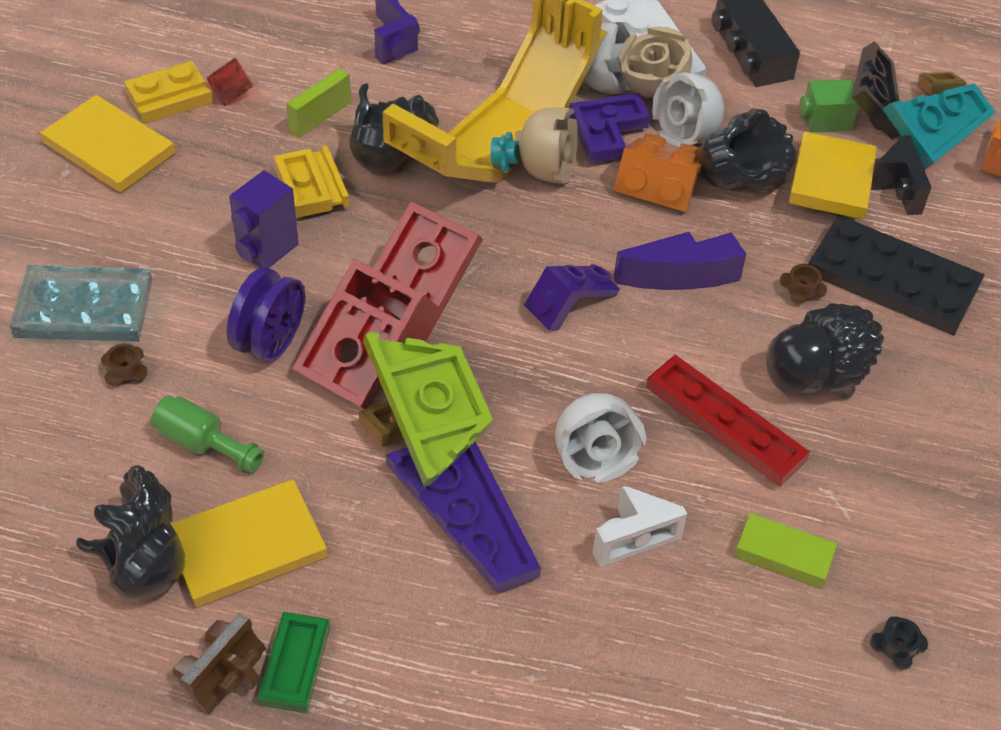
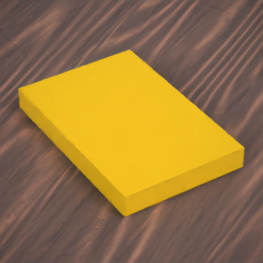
[40,95,176,193]
[788,131,877,220]
[171,479,328,608]

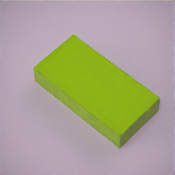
[286,68,351,138]
[734,512,837,589]

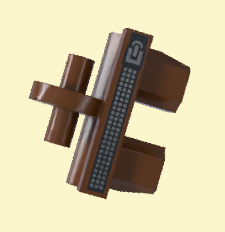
[173,614,266,715]

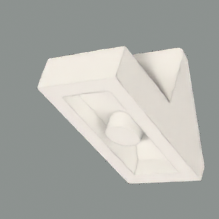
[592,486,687,567]

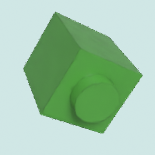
[799,79,859,132]

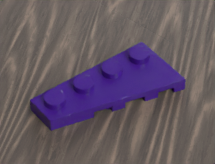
[386,442,541,593]

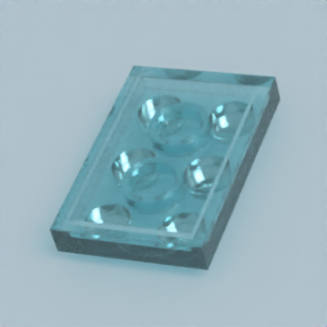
[10,265,152,342]

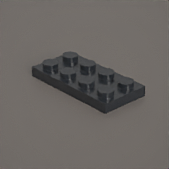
[808,215,985,336]

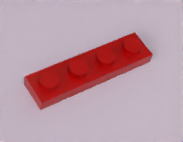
[646,354,810,487]

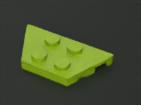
[363,332,493,487]

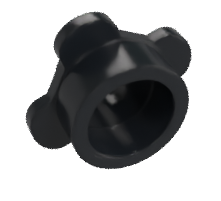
[870,616,928,670]

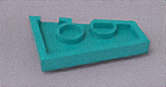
[882,83,996,168]

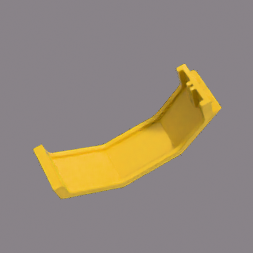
[383,0,608,183]

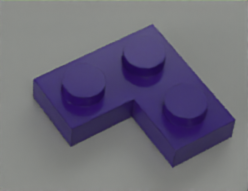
[569,93,650,163]

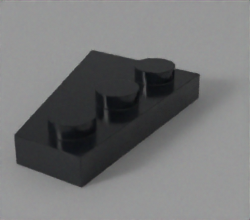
[852,41,900,139]

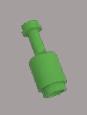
[151,395,265,474]

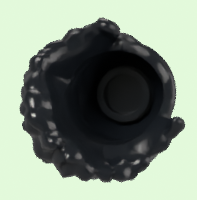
[349,83,439,174]
[698,108,796,191]
[766,303,884,399]
[76,465,185,600]

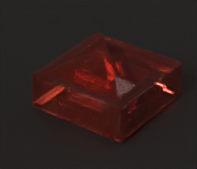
[206,57,254,107]

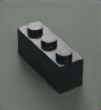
[712,0,800,87]

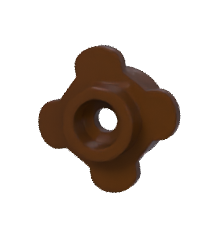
[780,264,827,303]
[101,343,148,386]

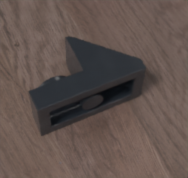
[871,135,932,215]

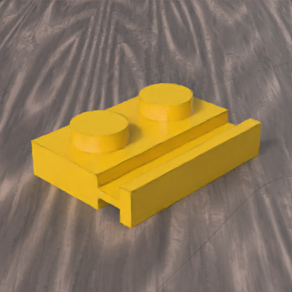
[124,61,213,124]
[274,145,349,218]

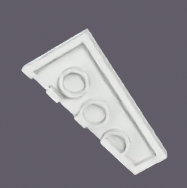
[594,0,707,76]

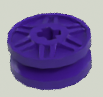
[226,267,306,363]

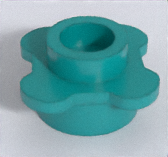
[490,132,519,173]

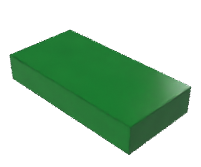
[258,611,330,714]

